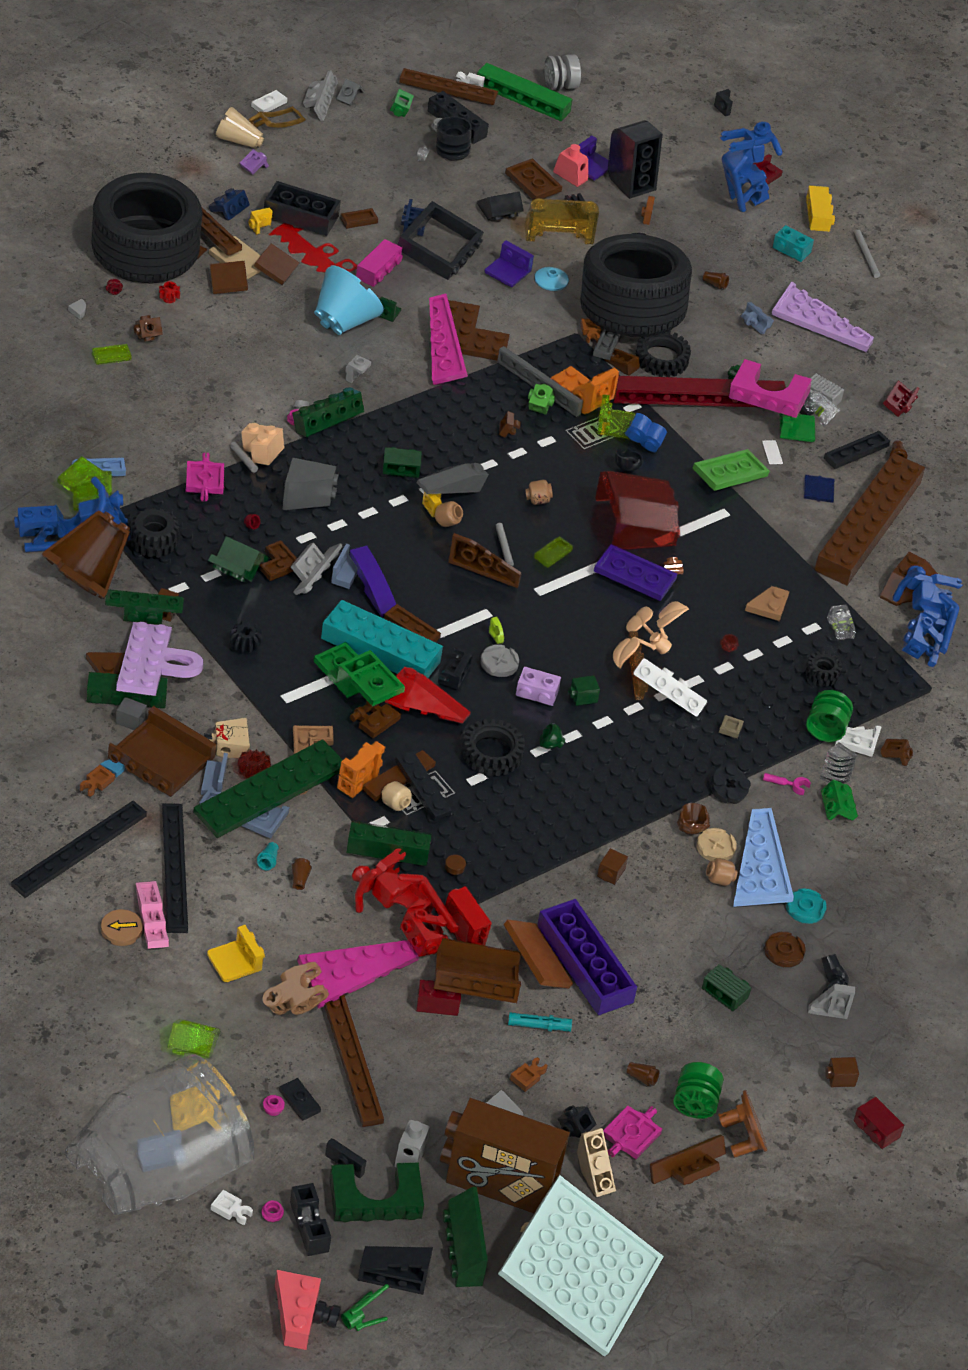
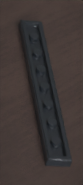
[11,801,147,898]
[162,803,188,933]

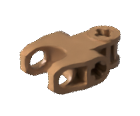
[263,962,329,1015]

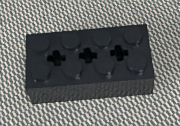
[264,181,341,236]

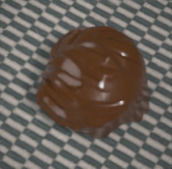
[677,803,710,834]

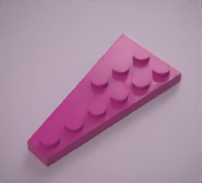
[297,940,419,1009]

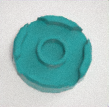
[786,888,827,924]

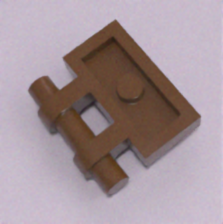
[350,701,401,738]

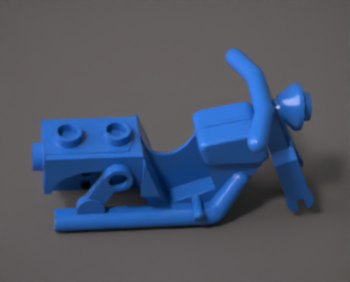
[720,122,783,212]
[14,477,130,552]
[893,566,963,667]

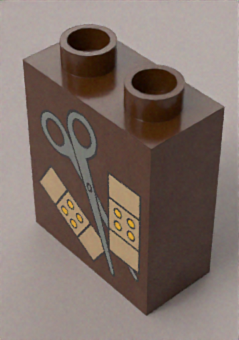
[440,1098,570,1213]

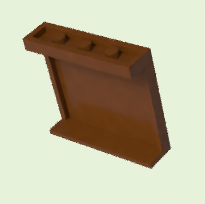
[108,706,216,797]
[434,938,521,1004]

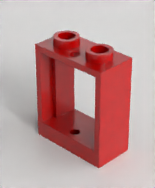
[445,886,492,946]

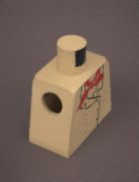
[203,718,250,759]

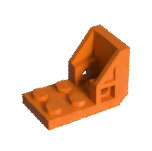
[551,366,619,414]

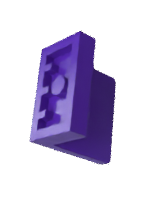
[579,136,608,180]
[484,240,534,287]

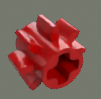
[159,281,180,303]

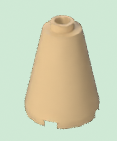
[216,107,264,148]

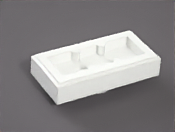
[251,90,287,112]

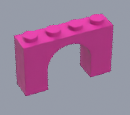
[729,359,812,418]

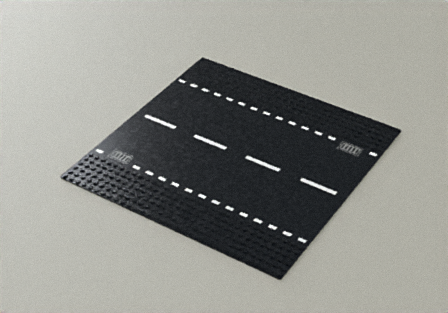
[120,333,932,916]

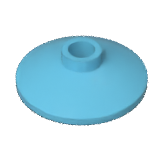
[535,267,569,291]

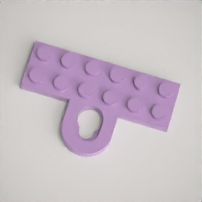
[116,622,203,696]

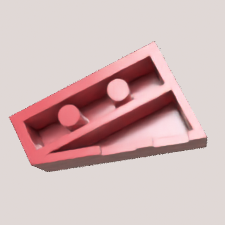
[275,1270,321,1350]

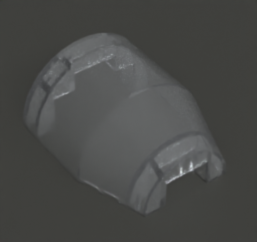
[64,1054,254,1215]

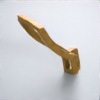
[248,106,306,128]

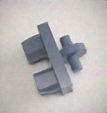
[741,302,774,334]

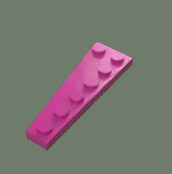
[429,293,468,385]

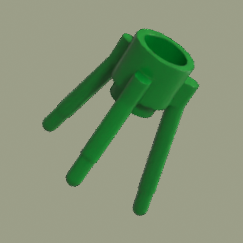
[341,1284,389,1331]

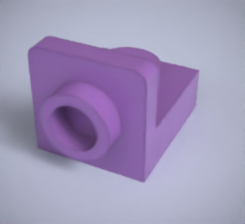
[240,149,269,175]

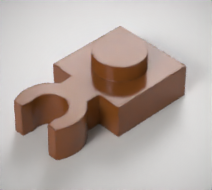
[641,196,655,225]
[580,318,601,343]
[80,765,115,797]
[510,1057,548,1092]

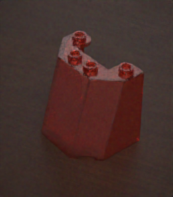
[595,471,680,549]

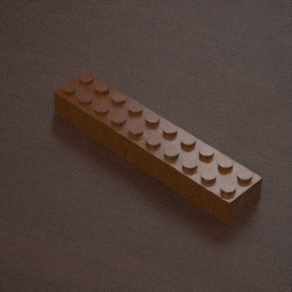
[814,453,925,586]

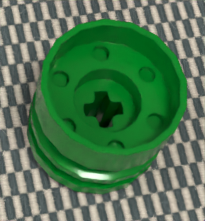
[806,690,853,742]
[673,1062,724,1119]

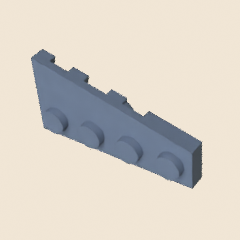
[199,789,290,839]

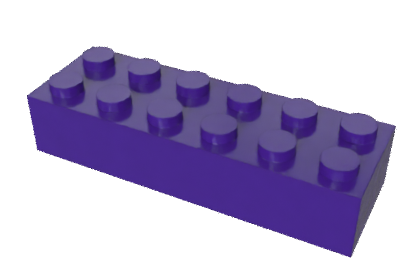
[537,899,637,1016]

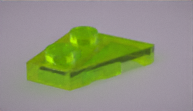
[57,456,109,492]

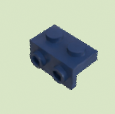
[209,188,250,220]
[401,199,426,236]

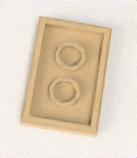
[209,236,262,279]

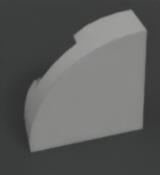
[68,299,86,319]

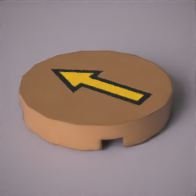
[101,909,143,946]

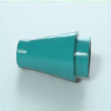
[257,842,279,870]

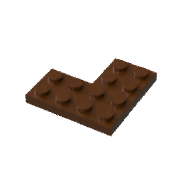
[448,300,510,361]

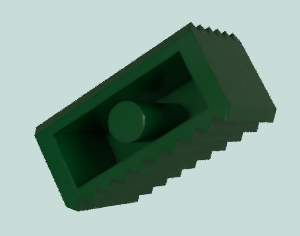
[383,447,422,478]
[702,964,752,1011]

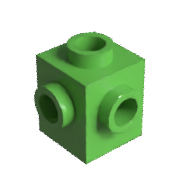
[528,384,555,414]

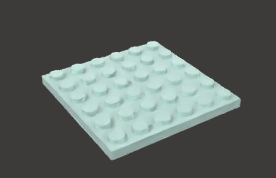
[498,1175,664,1356]

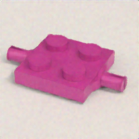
[186,452,224,501]
[603,1106,662,1159]

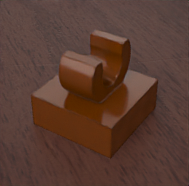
[499,411,520,437]

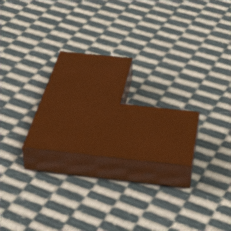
[259,540,297,581]

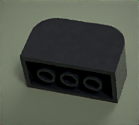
[608,120,663,199]

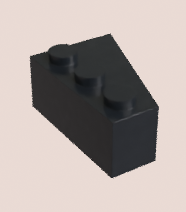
[358,1246,433,1295]

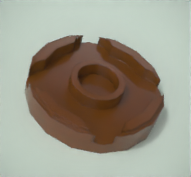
[764,932,806,967]

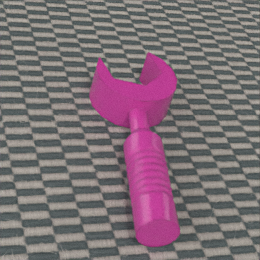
[763,773,811,795]

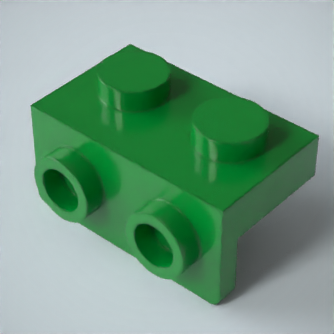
[821,779,858,821]

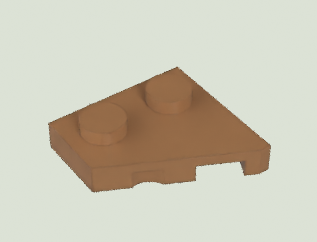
[745,586,790,621]

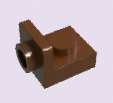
[880,739,913,766]

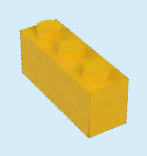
[806,186,835,232]

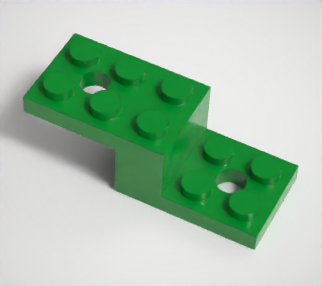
[314,642,405,706]

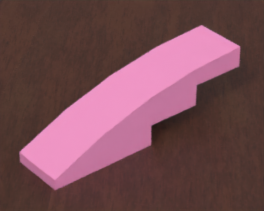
[136,881,169,949]

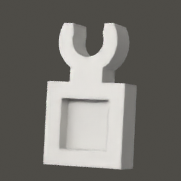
[456,72,485,87]
[211,1190,253,1225]

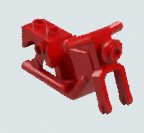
[352,849,459,957]

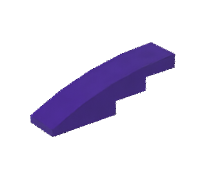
[349,546,396,617]

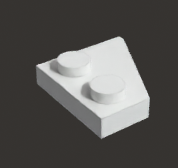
[835,726,881,757]

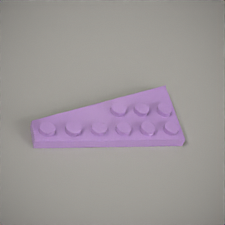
[772,282,874,352]

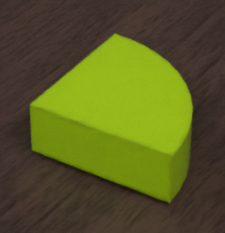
[489,616,504,644]

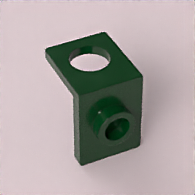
[378,297,402,322]

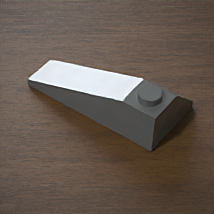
[417,463,489,494]

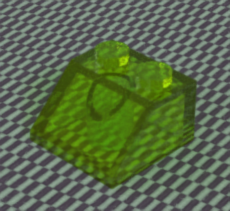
[167,1019,221,1060]

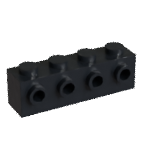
[427,91,489,144]

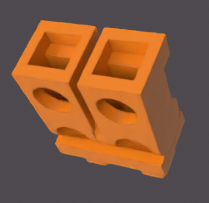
[337,741,385,798]

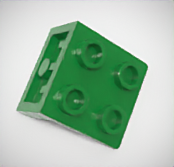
[779,413,815,442]

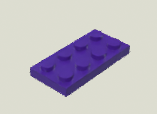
[594,544,677,601]

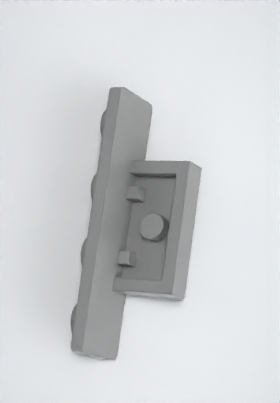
[303,70,338,121]
[291,543,343,595]

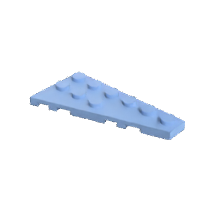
[733,808,794,907]

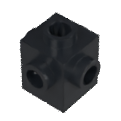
[558,1105,597,1138]

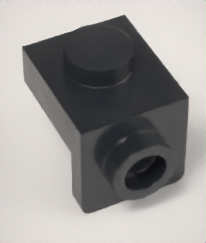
[714,89,733,116]

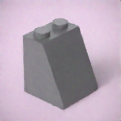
[283,458,339,510]

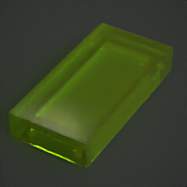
[92,344,132,365]
[534,536,573,568]

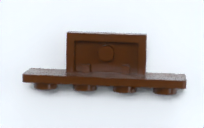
[650,1134,726,1185]

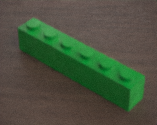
[477,63,573,122]

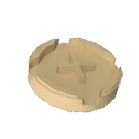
[697,828,737,861]

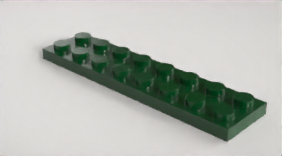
[193,739,343,838]

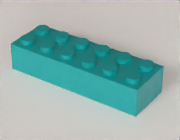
[321,600,443,678]

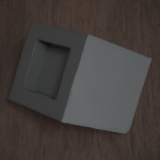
[116,698,147,730]

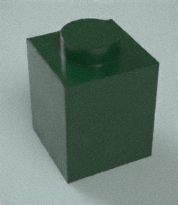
[568,676,600,706]

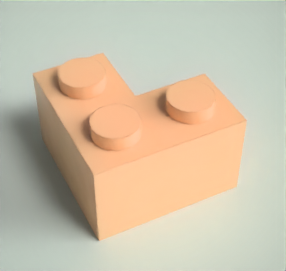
[242,423,284,465]

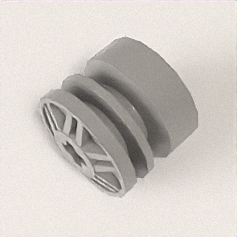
[544,54,581,90]

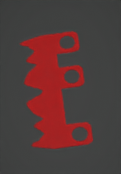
[269,223,357,272]

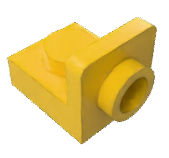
[248,207,272,235]
[422,492,442,517]

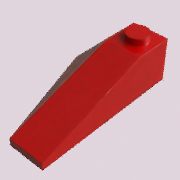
[385,667,471,723]

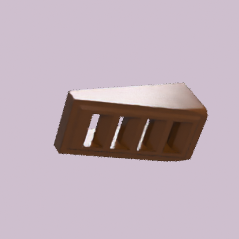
[604,348,639,376]

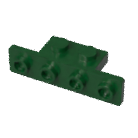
[105,589,184,625]

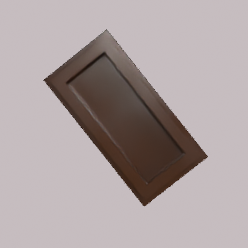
[340,208,378,229]

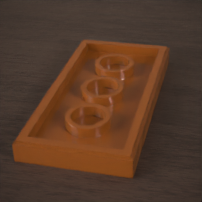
[504,919,573,989]

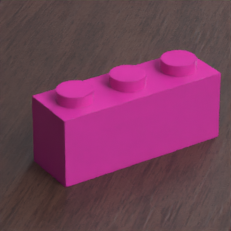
[356,239,403,287]

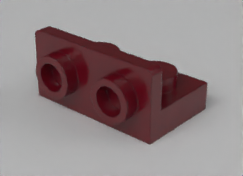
[753,154,783,184]

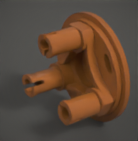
[718,1090,768,1158]

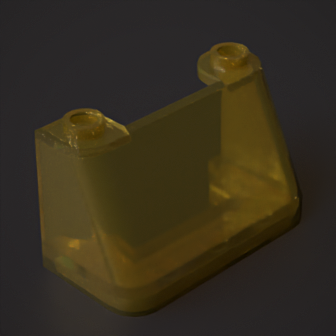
[525,198,599,245]

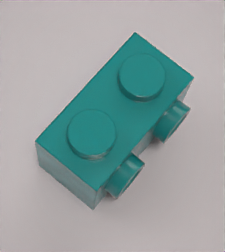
[772,225,814,262]

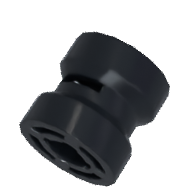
[313,1300,341,1328]

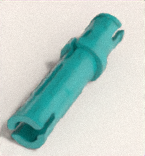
[508,1012,572,1032]

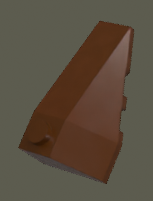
[449,533,521,588]

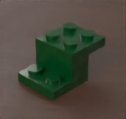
[208,536,269,582]

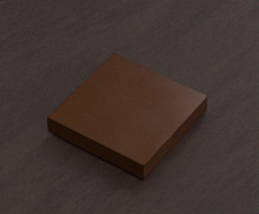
[254,243,300,285]
[210,260,248,294]

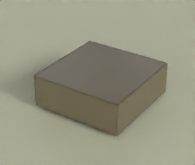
[719,715,744,738]

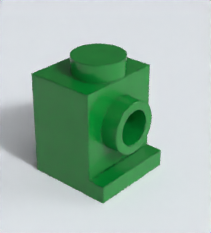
[390,89,414,117]

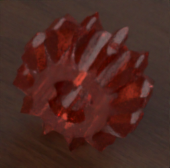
[237,748,271,779]

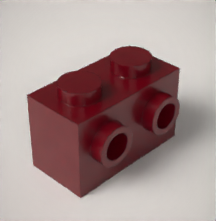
[416,980,461,1016]
[853,1097,905,1149]

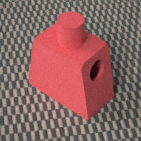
[553,144,588,187]

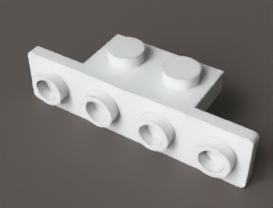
[633,658,707,716]

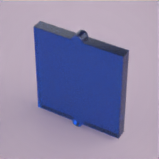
[804,475,835,503]

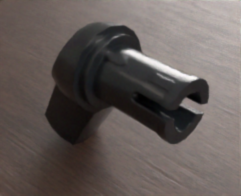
[821,954,849,993]

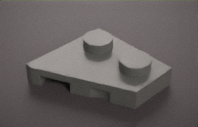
[808,984,855,1019]

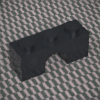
[290,1183,331,1256]

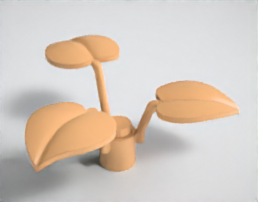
[613,601,689,669]

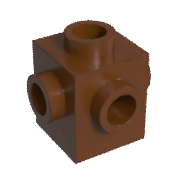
[134,315,163,342]

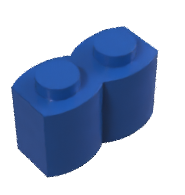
[625,413,667,452]

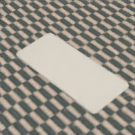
[762,440,783,464]

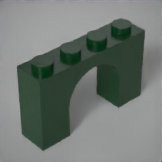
[330,1162,424,1222]

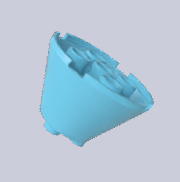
[314,265,384,335]

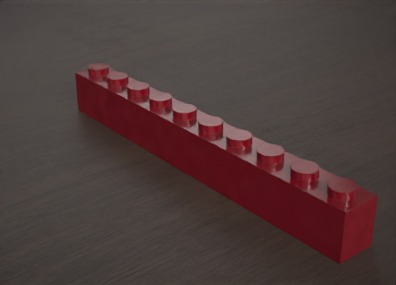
[613,376,786,407]

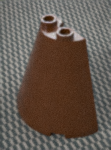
[42,510,130,599]

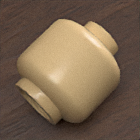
[382,781,412,811]

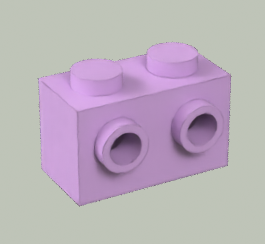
[516,667,561,706]

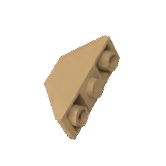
[577,1128,616,1197]

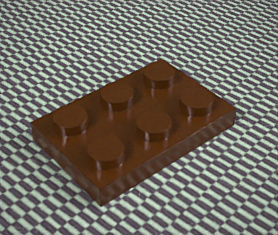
[505,158,562,201]

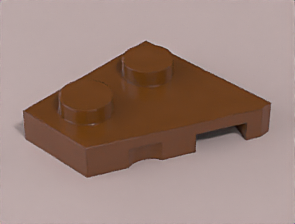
[86,652,125,674]

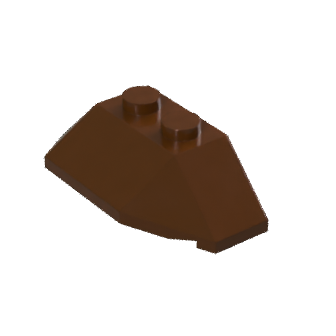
[880,552,938,606]

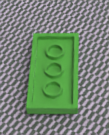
[692,449,770,491]

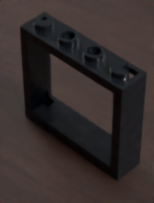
[397,201,484,280]

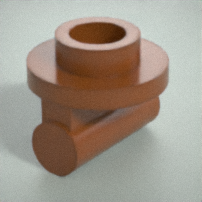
[663,557,683,575]

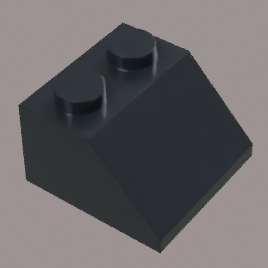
[477,191,524,221]

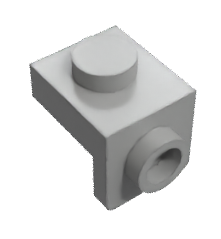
[345,355,371,383]

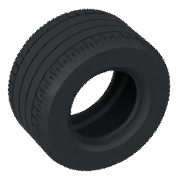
[91,173,202,283]
[580,234,692,337]

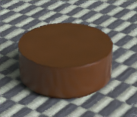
[445,855,466,875]

